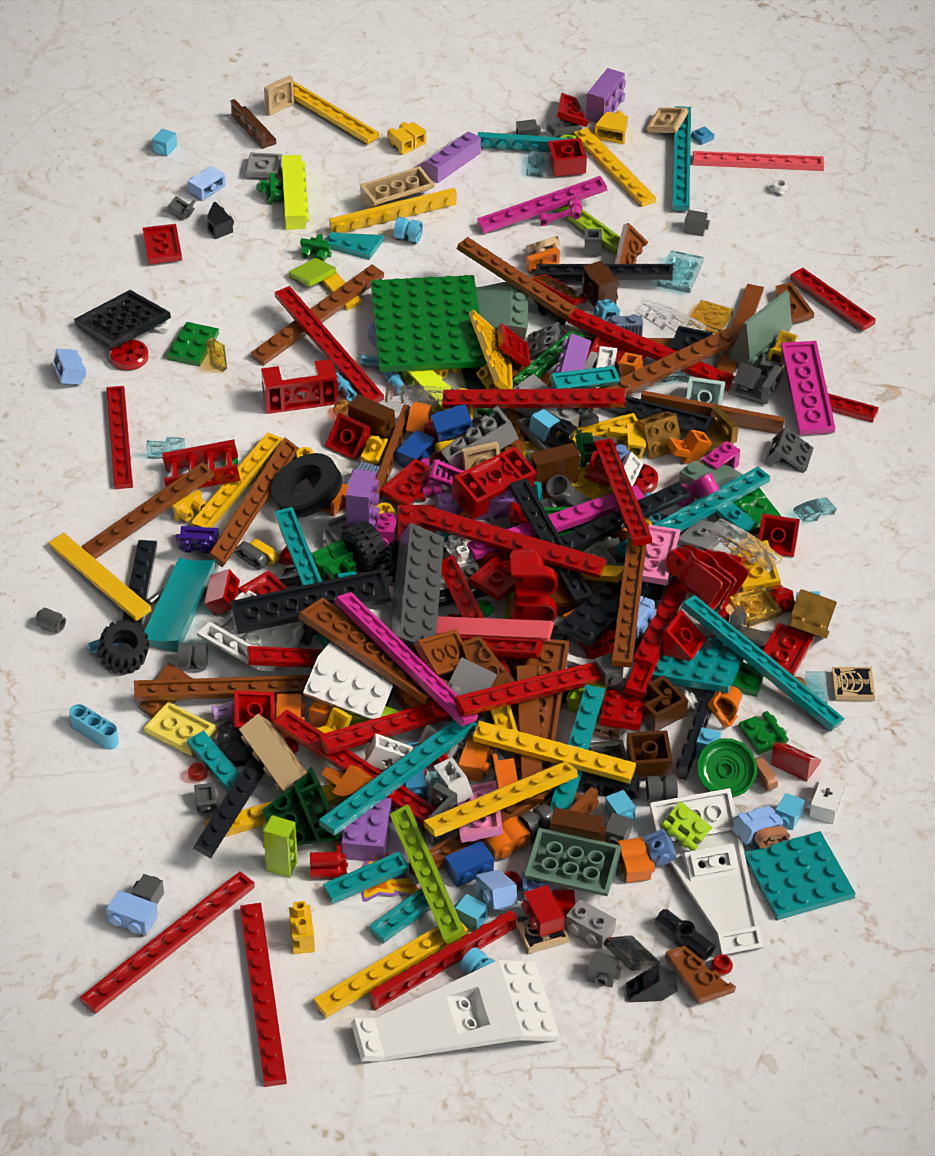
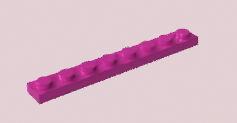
[477,176,607,234]

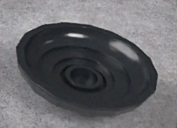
[210,721,254,767]

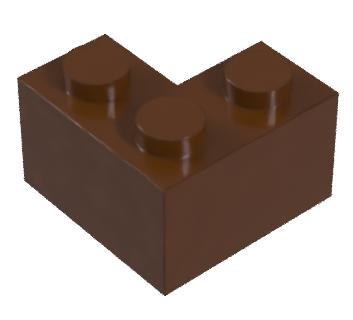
[643,675,688,731]

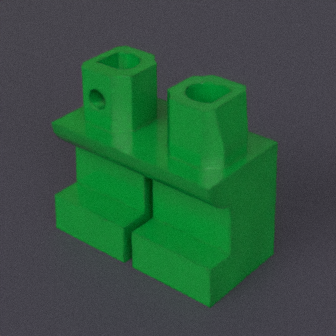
[311,539,356,580]

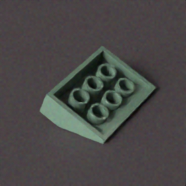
[476,282,528,340]
[729,290,792,366]
[524,828,621,896]

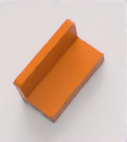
[493,754,518,789]

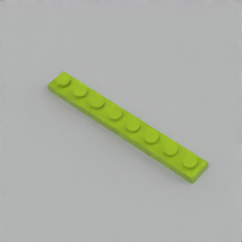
[390,804,466,945]

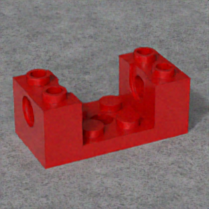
[261,359,338,414]
[450,446,537,520]

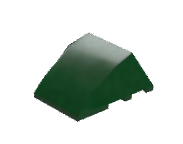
[262,766,343,846]

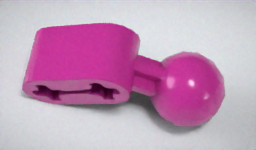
[676,472,719,507]

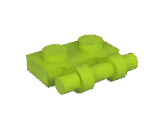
[661,801,712,851]

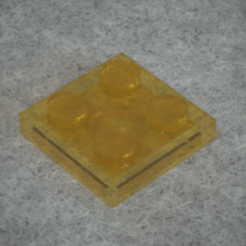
[688,300,733,333]
[729,585,782,627]

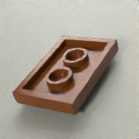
[414,629,467,677]

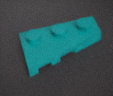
[325,232,384,260]

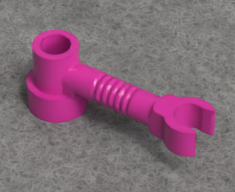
[539,199,582,226]
[421,458,442,496]

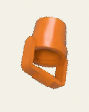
[708,686,742,728]

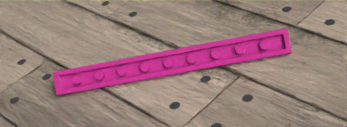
[467,485,645,560]
[335,592,478,726]

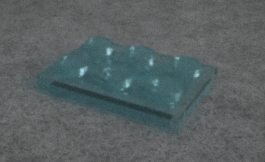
[657,250,704,293]

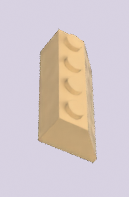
[360,166,435,209]
[239,714,307,793]

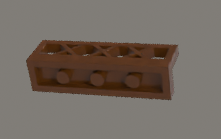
[230,99,277,149]

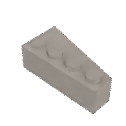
[512,374,580,434]
[441,406,519,471]

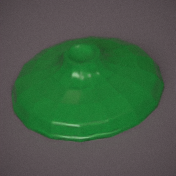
[697,738,757,797]

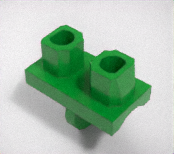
[256,173,284,205]
[300,234,332,262]

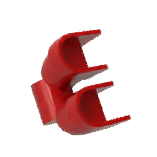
[510,543,558,622]
[666,545,750,610]

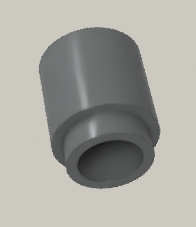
[36,607,66,632]

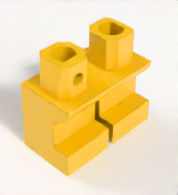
[387,122,426,155]
[289,901,315,954]

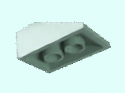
[679,459,742,499]

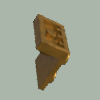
[687,405,738,454]
[635,411,681,459]
[788,589,837,639]

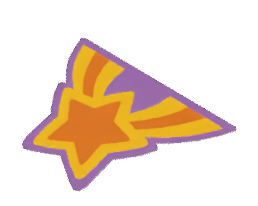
[361,852,420,902]

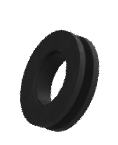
[271,453,342,518]

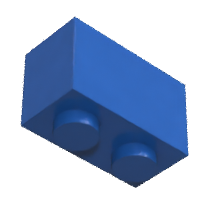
[430,404,473,442]
[395,430,435,468]
[445,841,494,887]

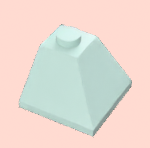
[686,377,725,405]

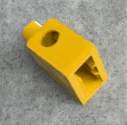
[595,111,628,144]

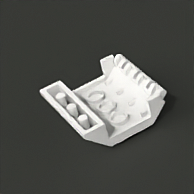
[197,591,305,672]

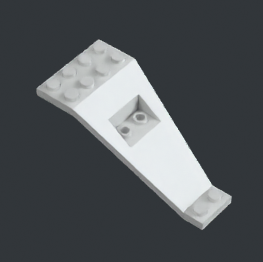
[303,585,395,720]
[649,788,764,955]
[351,960,560,1061]

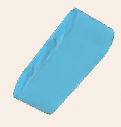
[69,704,119,749]

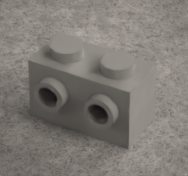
[565,899,616,949]

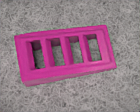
[429,459,463,489]

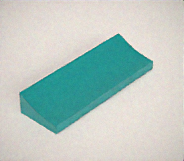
[144,558,215,653]

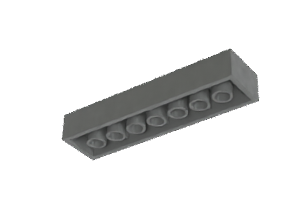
[390,523,444,660]

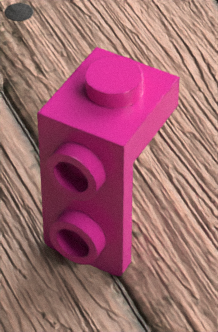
[703,441,740,470]
[375,513,398,547]

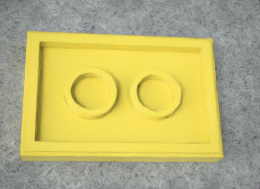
[143,702,216,757]

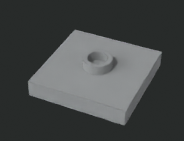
[246,152,282,179]
[678,520,730,551]

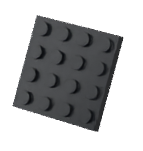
[74,290,171,348]

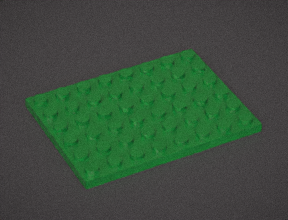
[371,275,487,372]

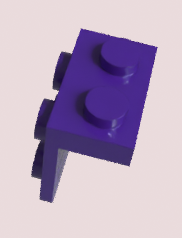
[175,526,219,554]

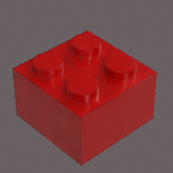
[548,138,587,177]

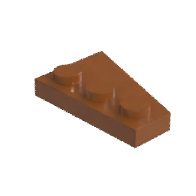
[461,636,515,687]
[665,946,736,1004]

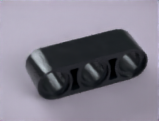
[579,771,641,800]

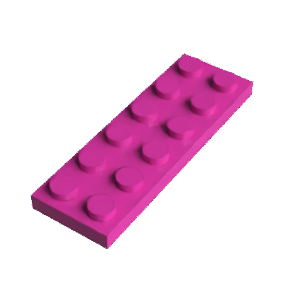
[780,341,836,435]

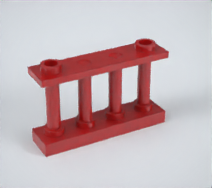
[162,439,241,489]

